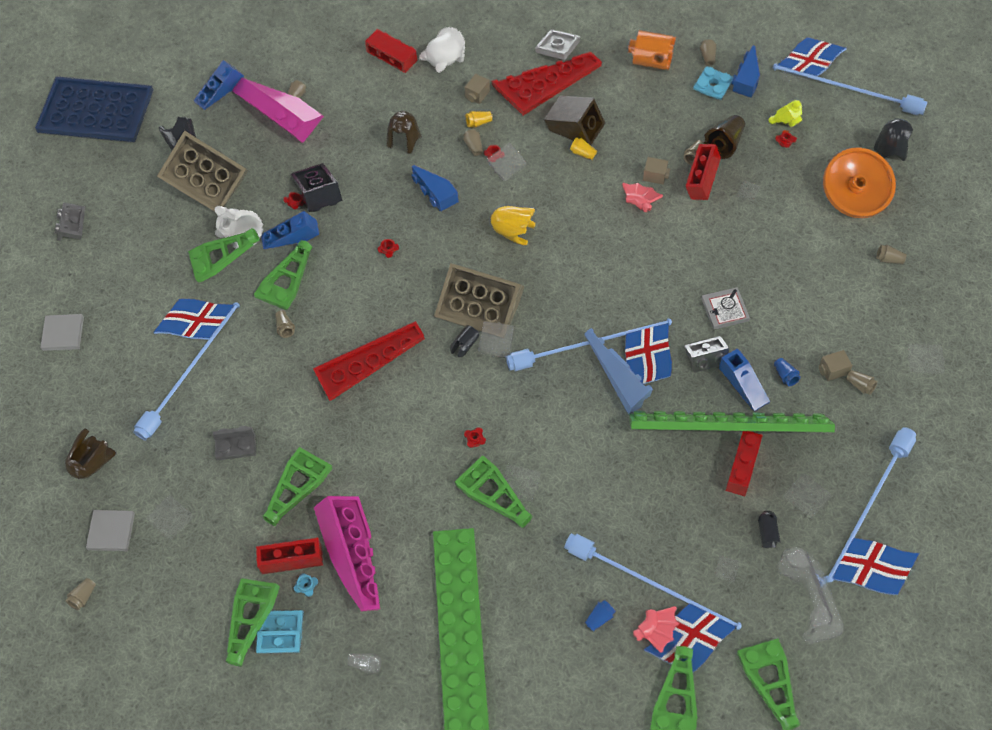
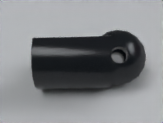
[450,325,480,357]
[758,510,780,548]

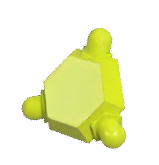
[768,100,803,128]

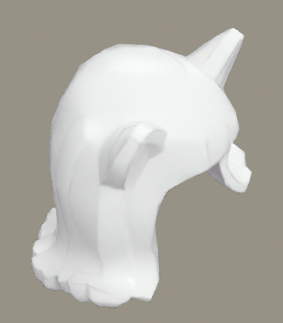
[419,27,465,73]
[215,206,263,249]

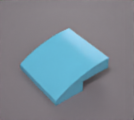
[256,610,303,653]

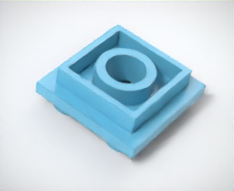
[693,67,733,100]

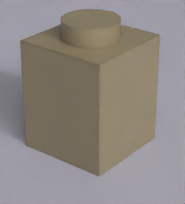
[465,74,490,104]
[643,157,671,185]
[819,350,852,381]

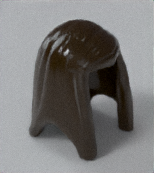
[387,111,422,154]
[65,428,116,479]

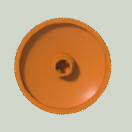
[823,148,896,218]

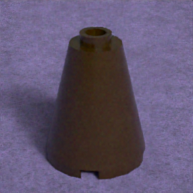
[703,115,745,159]

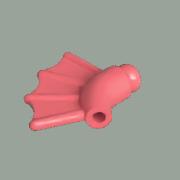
[622,183,663,212]
[633,606,679,653]

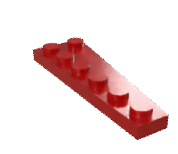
[313,321,425,401]

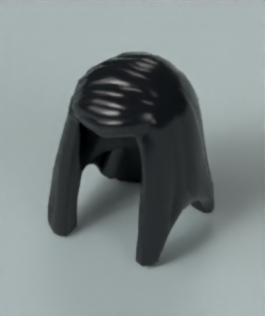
[159,117,196,152]
[874,118,913,161]

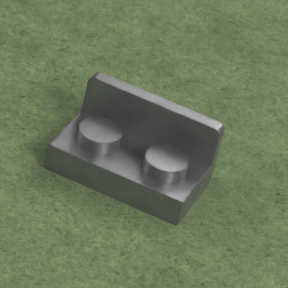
[55,202,85,241]
[684,336,729,373]
[213,426,256,461]

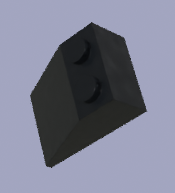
[291,163,343,212]

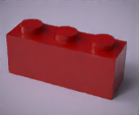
[365,29,418,73]
[685,144,721,200]
[725,431,763,497]
[256,537,323,575]

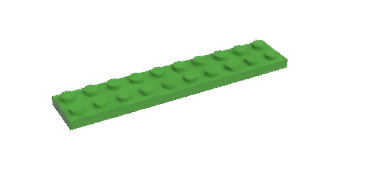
[629,411,835,432]
[433,528,489,730]

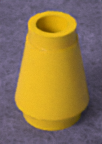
[466,111,492,128]
[570,138,597,160]

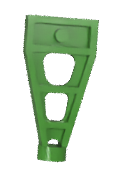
[188,228,260,282]
[254,240,312,310]
[263,447,333,526]
[455,455,532,528]
[225,578,280,667]
[737,638,800,730]
[650,646,697,730]

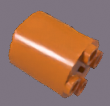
[628,30,676,70]

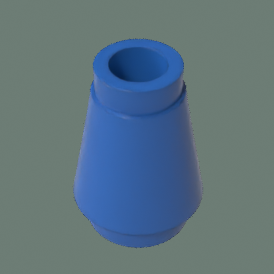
[774,358,801,386]
[584,600,616,632]

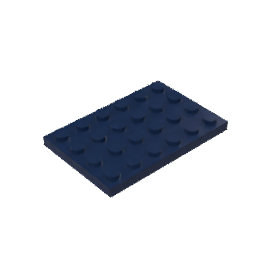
[35,76,153,142]

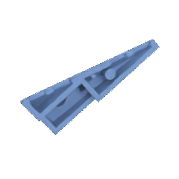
[584,328,653,414]

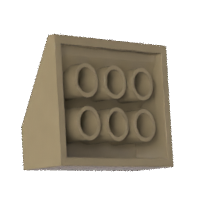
[157,131,249,212]
[434,263,524,338]

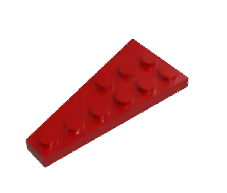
[492,52,602,116]

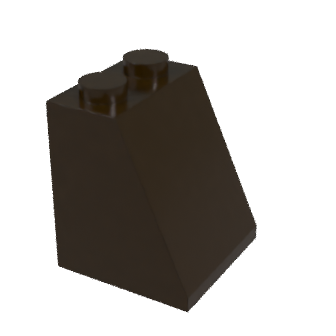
[544,96,605,145]

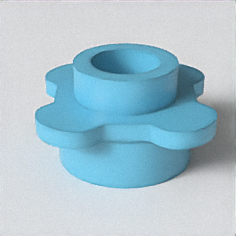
[294,573,318,597]

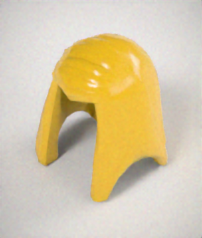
[491,206,536,245]

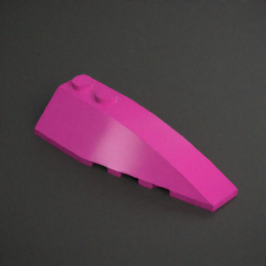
[232,78,324,143]
[314,496,380,611]

